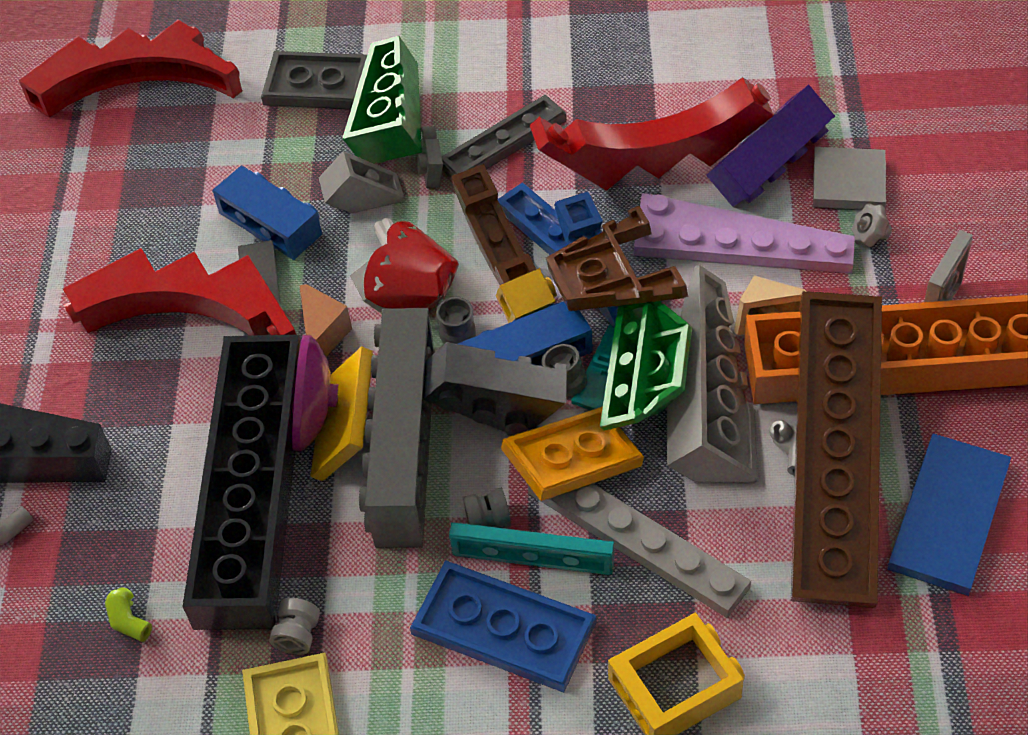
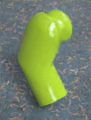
[105,587,152,642]

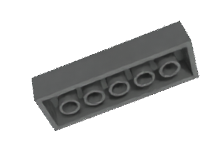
[359,308,435,548]

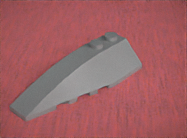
[667,265,758,483]

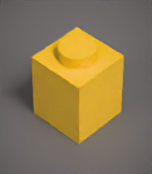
[495,268,557,323]

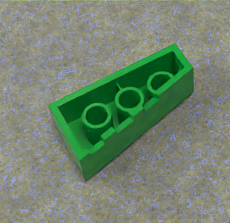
[343,36,422,164]

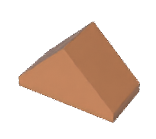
[299,284,352,357]

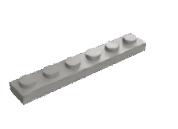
[528,483,751,618]

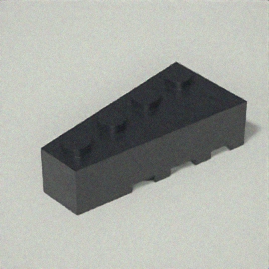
[0,403,112,483]

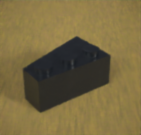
[423,342,567,436]

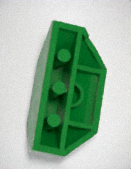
[600,301,692,431]

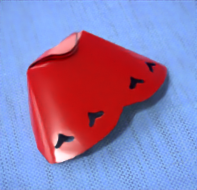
[364,221,459,311]

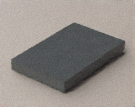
[261,51,367,109]

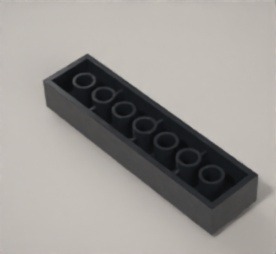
[182,335,301,630]

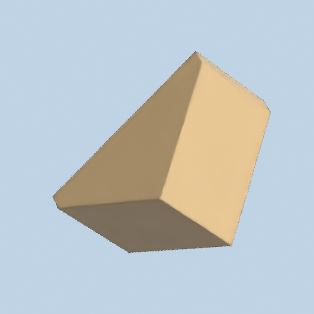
[734,276,806,335]

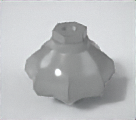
[851,204,892,247]

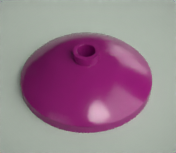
[292,335,339,452]

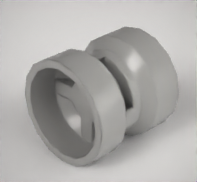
[269,598,320,655]

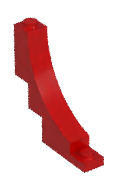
[529,77,774,191]
[63,248,297,336]

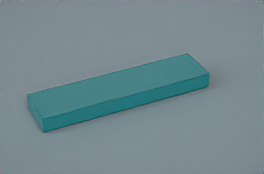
[449,522,614,575]

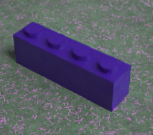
[706,84,835,207]

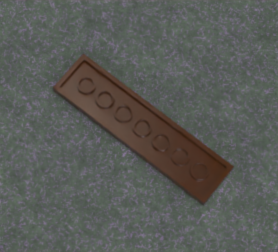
[790,291,882,608]

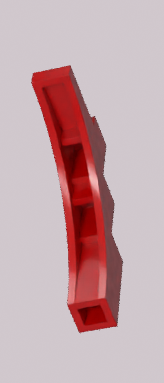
[19,20,243,118]

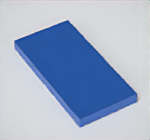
[887,433,1011,596]
[410,560,597,693]

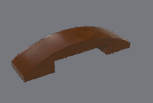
[451,164,537,285]

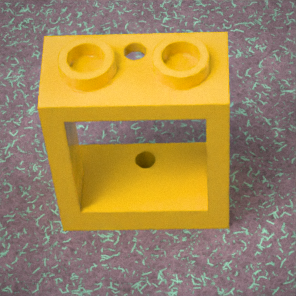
[608,612,745,735]

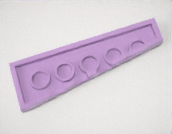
[634,193,855,273]

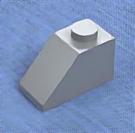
[319,151,404,213]

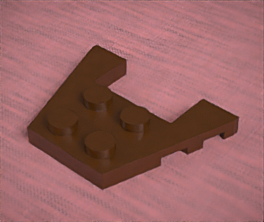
[546,206,688,311]

